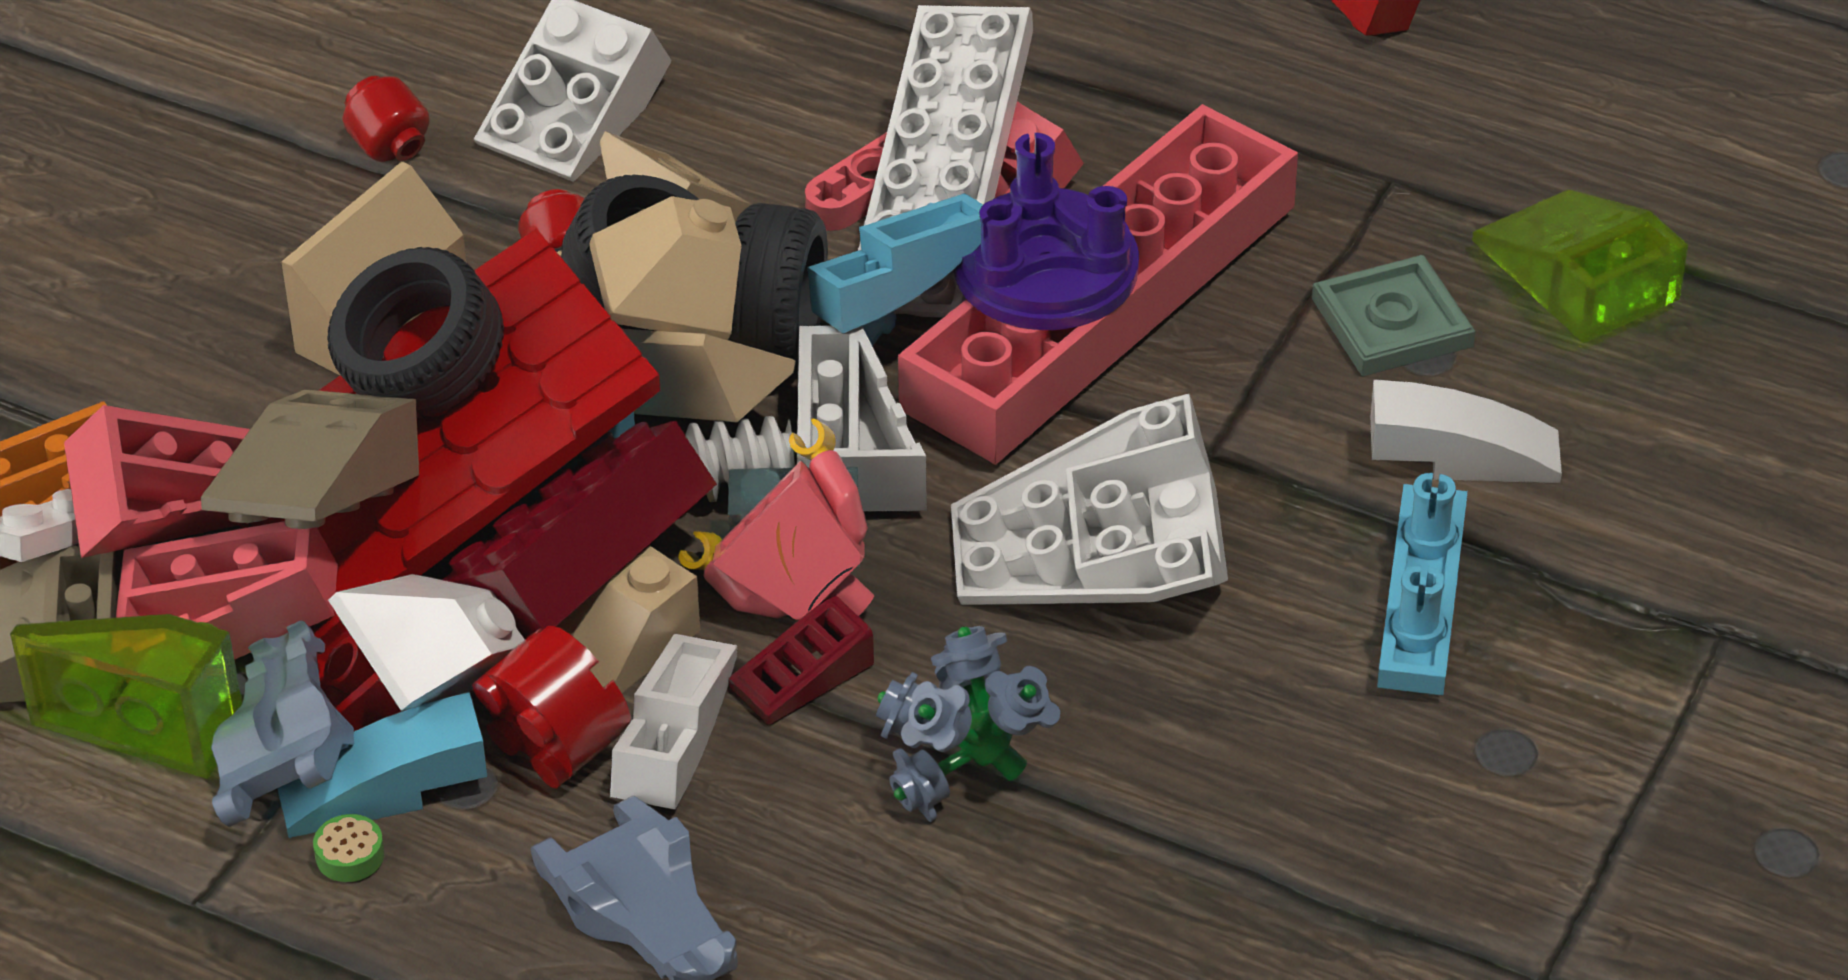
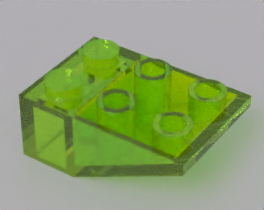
[1472,189,1688,344]

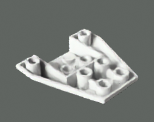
[951,394,1228,605]

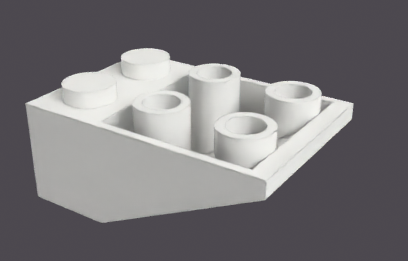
[474,0,672,182]

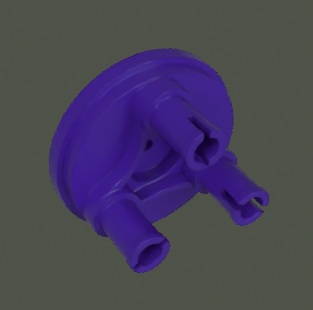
[954,133,1139,330]

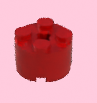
[472,625,631,789]

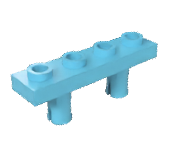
[1377,473,1468,695]

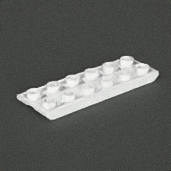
[858,5,1033,318]

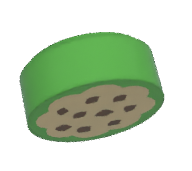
[313,814,384,882]

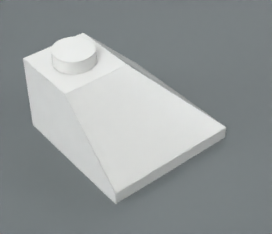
[328,574,524,711]

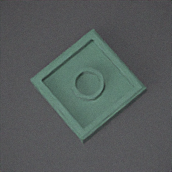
[1312,255,1475,376]

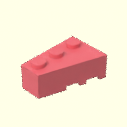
[64,405,250,558]
[111,521,338,701]

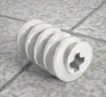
[686,416,795,502]

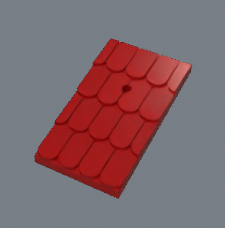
[238,228,660,633]

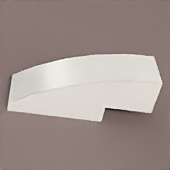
[1370,380,1562,483]
[610,634,737,809]

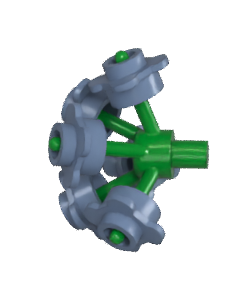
[876,626,1060,822]

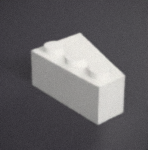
[797,326,927,511]

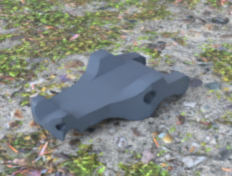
[211,620,354,827]
[531,796,738,980]

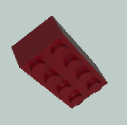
[443,421,717,640]

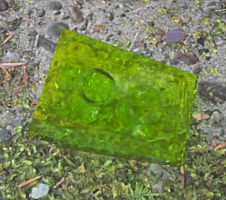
[10,614,242,779]

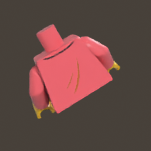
[678,418,874,621]

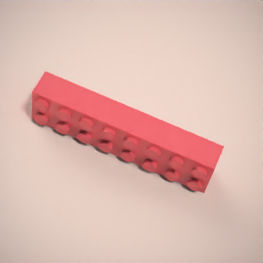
[898,104,1298,465]

